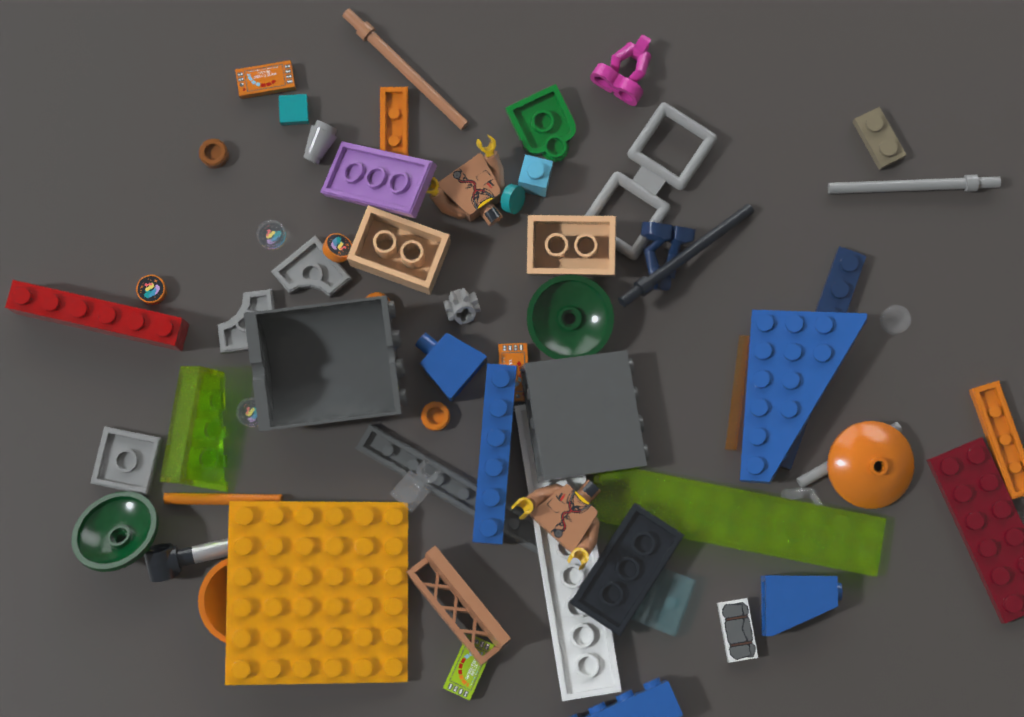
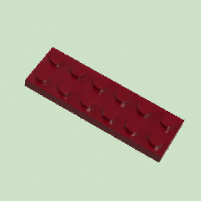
[926,437,1024,624]

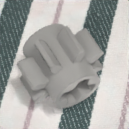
[443,288,481,325]

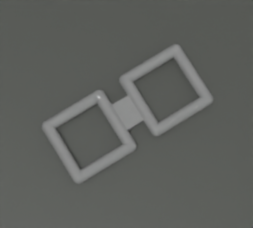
[584,102,717,260]

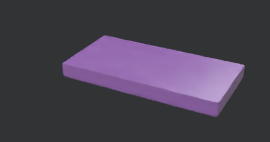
[320,141,437,218]

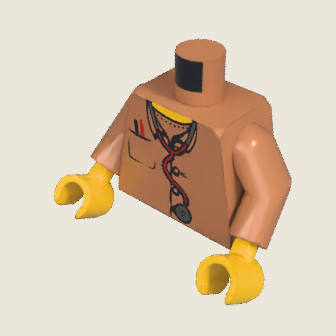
[426,134,505,226]
[511,480,601,570]

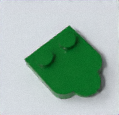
[505,84,576,162]

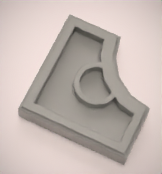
[271,236,352,298]
[218,289,275,354]

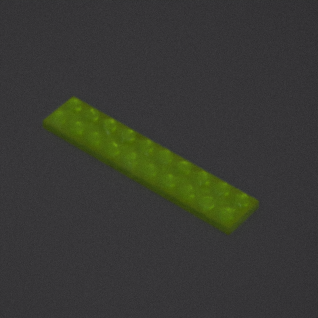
[590,468,886,577]

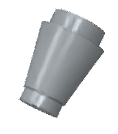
[303,120,337,164]

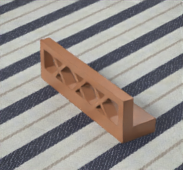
[406,546,511,666]

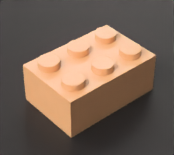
[347,205,451,295]
[527,215,616,277]

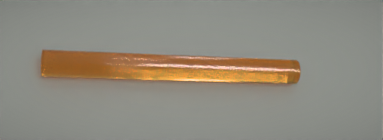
[725,335,750,451]

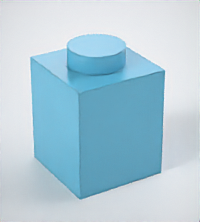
[518,154,553,197]

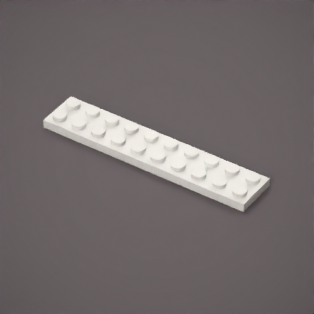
[514,404,622,701]

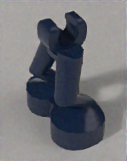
[641,222,696,291]

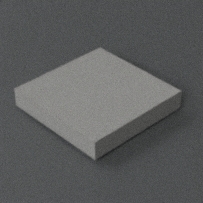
[90,426,163,496]

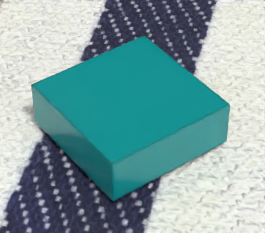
[279,94,309,126]

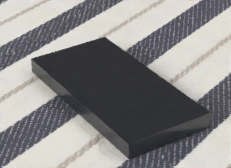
[570,502,685,636]

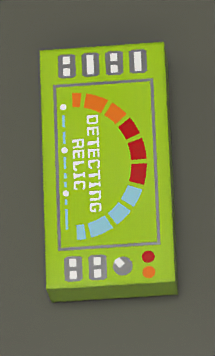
[443,635,495,701]

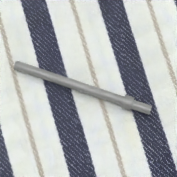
[828,174,1001,194]

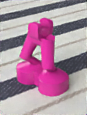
[590,35,651,106]

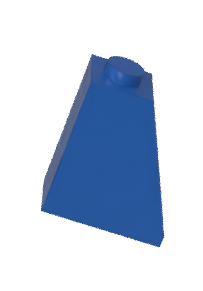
[761,575,843,636]

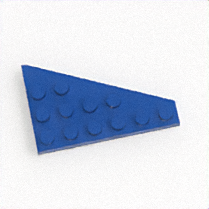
[740,310,867,484]

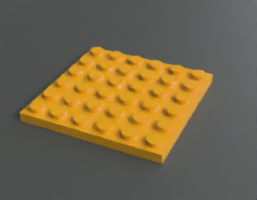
[225,501,408,685]

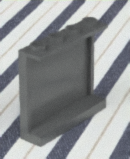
[520,350,649,483]

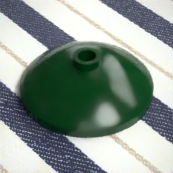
[527,274,614,359]
[71,491,159,572]

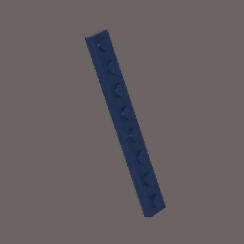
[780,246,866,471]

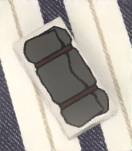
[717,598,758,663]

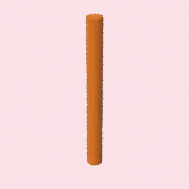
[163,493,283,505]

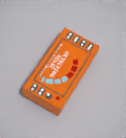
[235,60,296,99]
[498,343,528,402]

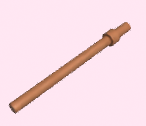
[342,8,469,130]

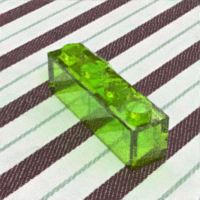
[159,366,228,492]

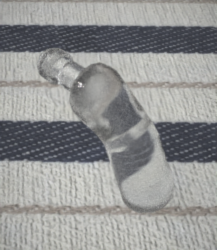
[781,488,822,507]

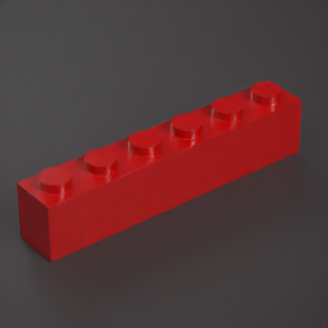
[5,280,189,352]

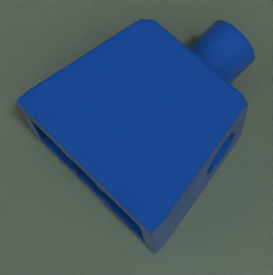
[415,333,487,402]

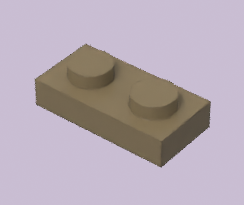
[853,106,907,170]

